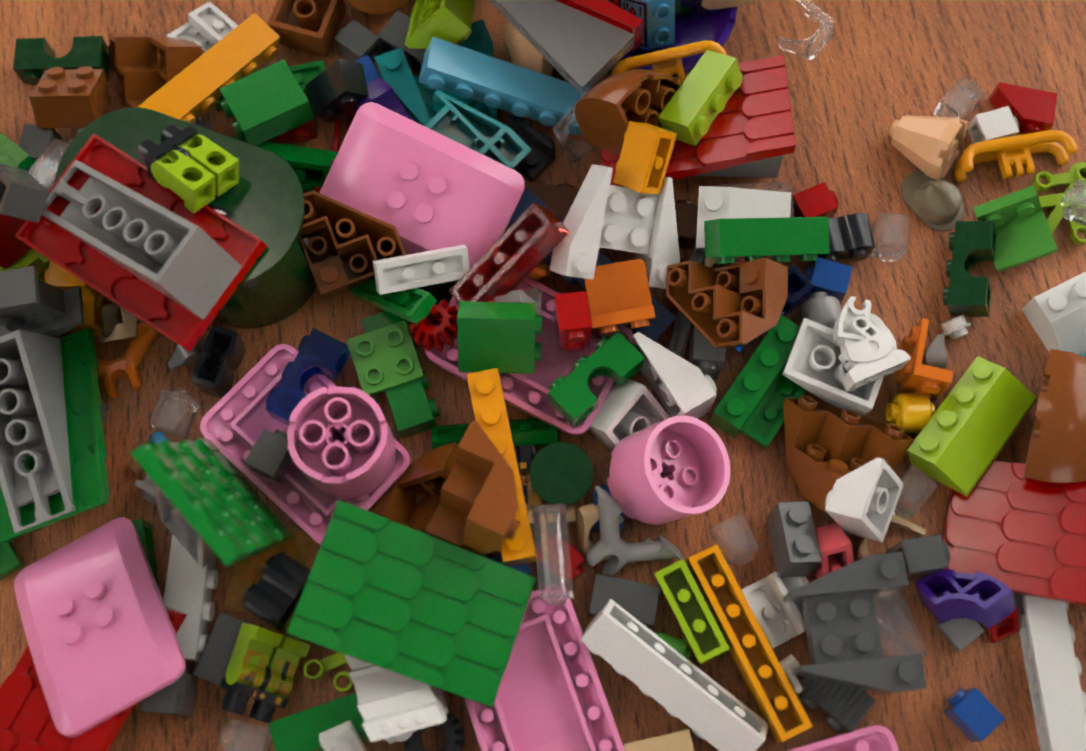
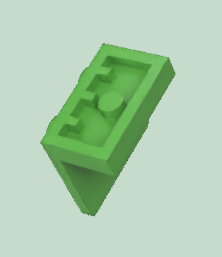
[973,185,1058,272]
[346,321,424,403]

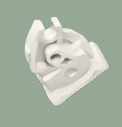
[833,296,911,393]

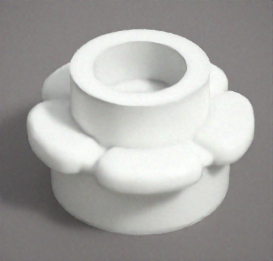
[940,314,971,340]

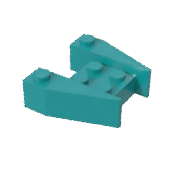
[374,19,497,126]
[425,89,532,169]

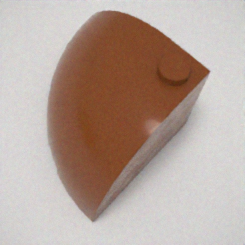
[575,69,683,156]
[1024,349,1086,483]

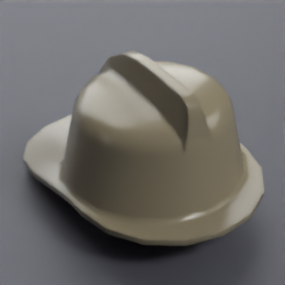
[901,171,964,231]

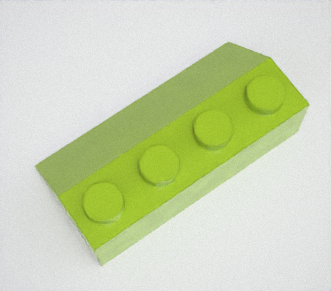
[404,0,476,49]
[907,356,1037,497]

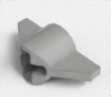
[922,334,947,369]
[168,341,205,371]

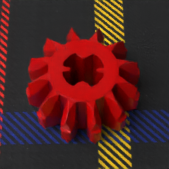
[409,299,458,353]

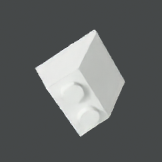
[589,379,670,451]
[825,457,904,543]

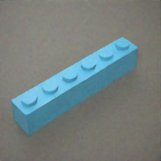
[419,37,583,136]

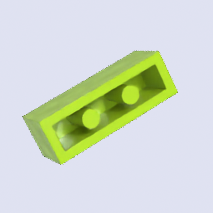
[658,50,743,146]
[654,559,730,664]

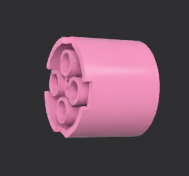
[287,386,396,499]
[607,416,730,525]

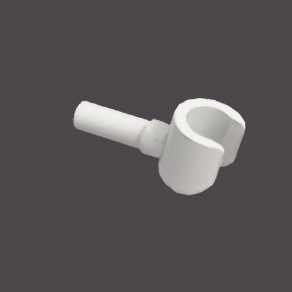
[779,654,803,693]

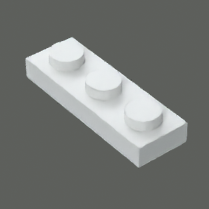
[373,244,471,295]

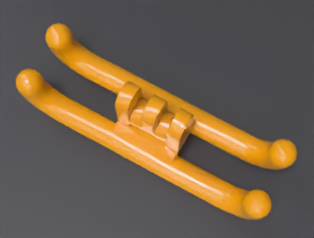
[610,40,727,82]
[954,130,1078,183]

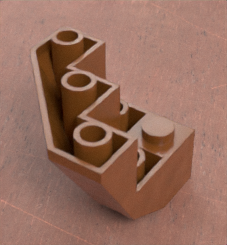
[298,190,406,299]
[666,258,788,349]
[783,395,914,512]

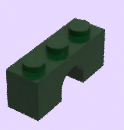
[13,36,110,86]
[943,221,998,317]

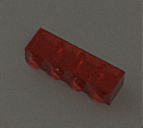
[450,202,570,304]

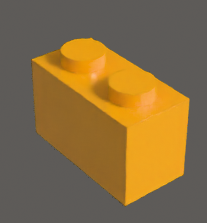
[613,121,677,194]

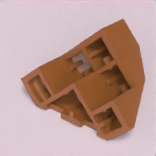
[108,32,205,108]
[425,420,520,555]
[369,442,492,560]

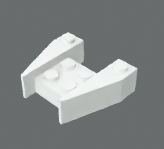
[550,164,680,289]

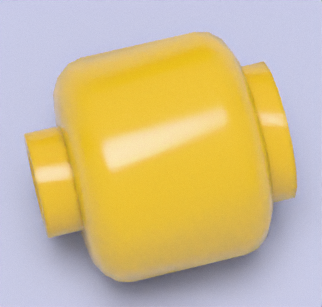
[885,393,936,434]

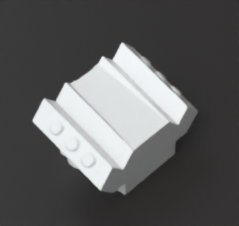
[345,655,449,745]

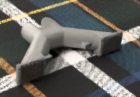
[587,486,684,576]

